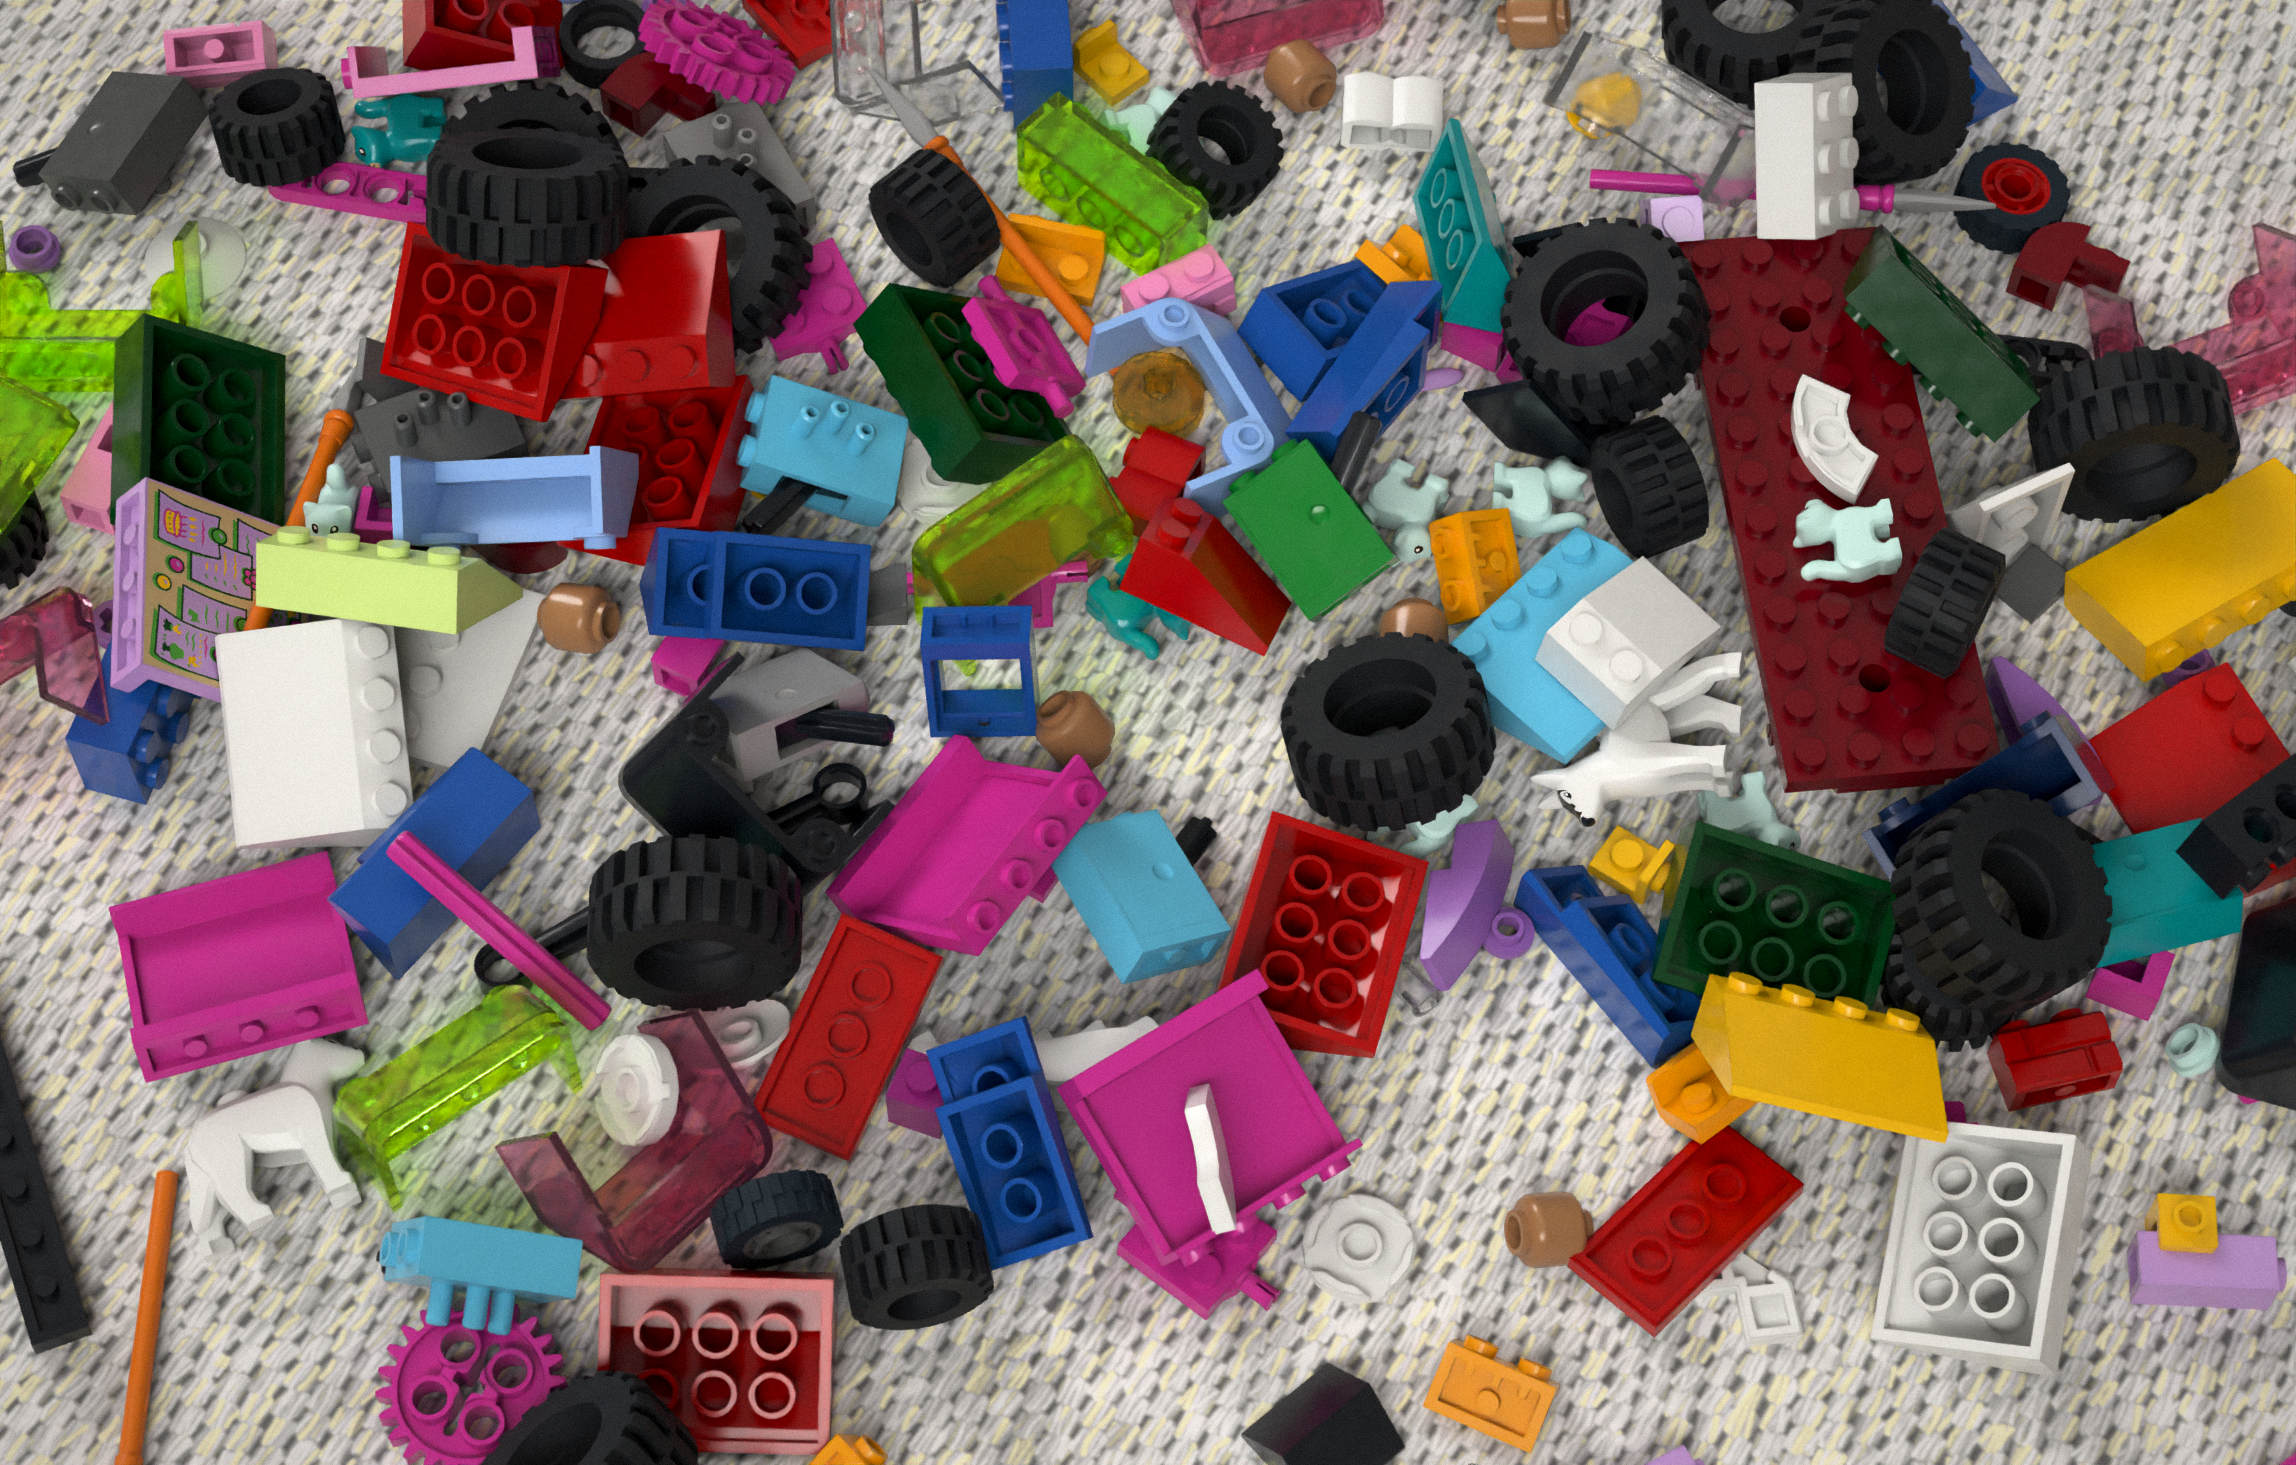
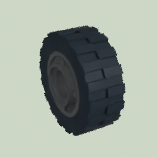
[710,1169,844,1270]

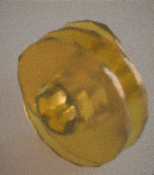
[1112,351,1204,439]

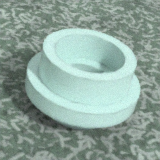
[2165,1023,2221,1077]

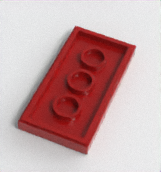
[747,913,945,1163]
[1567,1125,1804,1338]

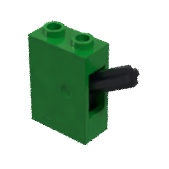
[1222,411,1400,623]

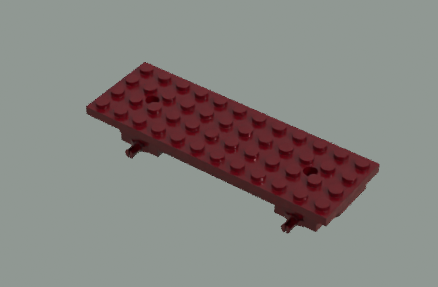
[1676,227,2001,794]

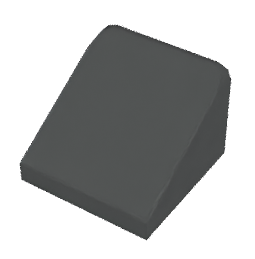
[355,337,417,402]
[1996,544,2067,625]
[866,563,908,626]

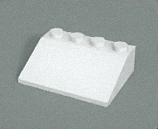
[215,618,413,849]
[1871,1122,2092,1376]

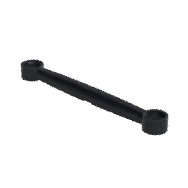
[474,763,869,1003]

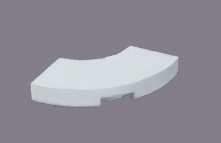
[1791,374,1878,505]
[1184,1083,1236,1235]

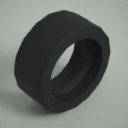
[558,0,649,90]

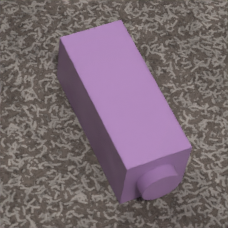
[1639,195,1705,242]
[2127,1231,2287,1310]

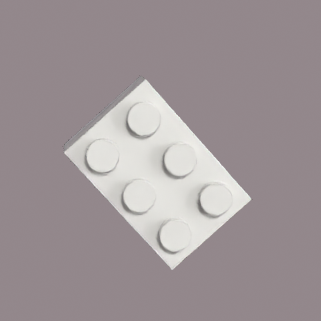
[1754,73,1859,240]

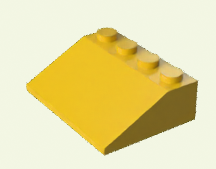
[1690,972,1949,1144]

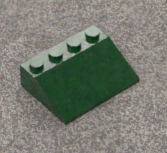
[1842,224,2041,443]
[853,283,1084,485]
[110,313,286,527]
[1651,820,1896,1011]

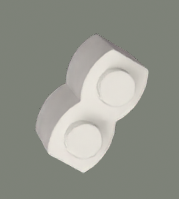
[1340,71,1443,152]

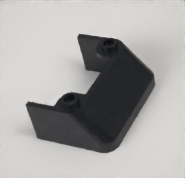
[1462,222,1647,470]
[618,652,895,898]
[2215,897,2296,1111]

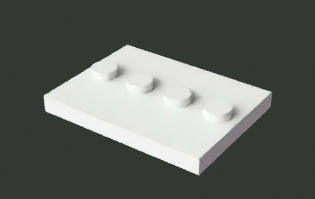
[393,588,548,772]

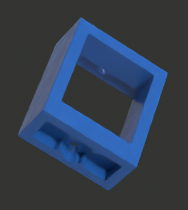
[920,605,1040,738]

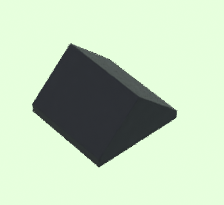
[1241,1363,1405,1465]

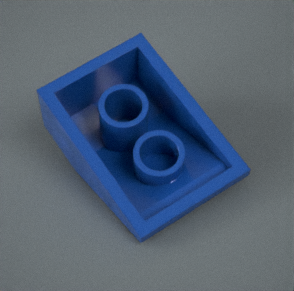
[1237,259,1388,403]

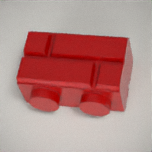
[1987,1008,2123,1112]

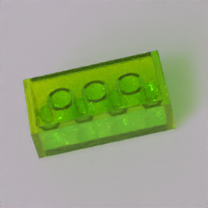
[1017,91,1209,277]

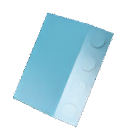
[1450,527,1634,765]

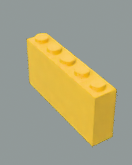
[2064,457,2296,683]

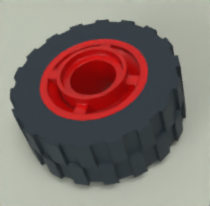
[1953,142,2070,255]

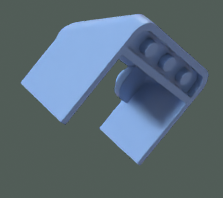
[1084,297,1292,518]
[390,446,639,555]

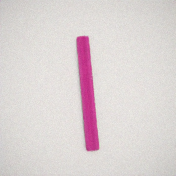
[386,830,612,1030]

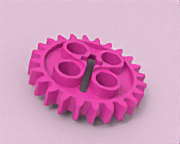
[638,0,796,106]
[375,1296,568,1465]

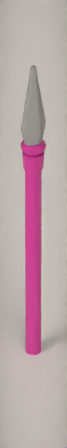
[1590,169,1996,214]

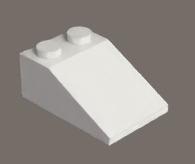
[1944,463,2075,570]
[1535,556,1721,731]

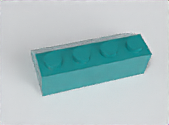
[1412,118,1516,333]

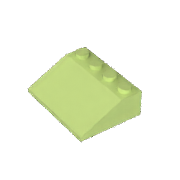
[256,526,523,635]

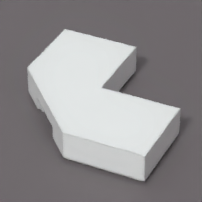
[1695,1250,1804,1347]

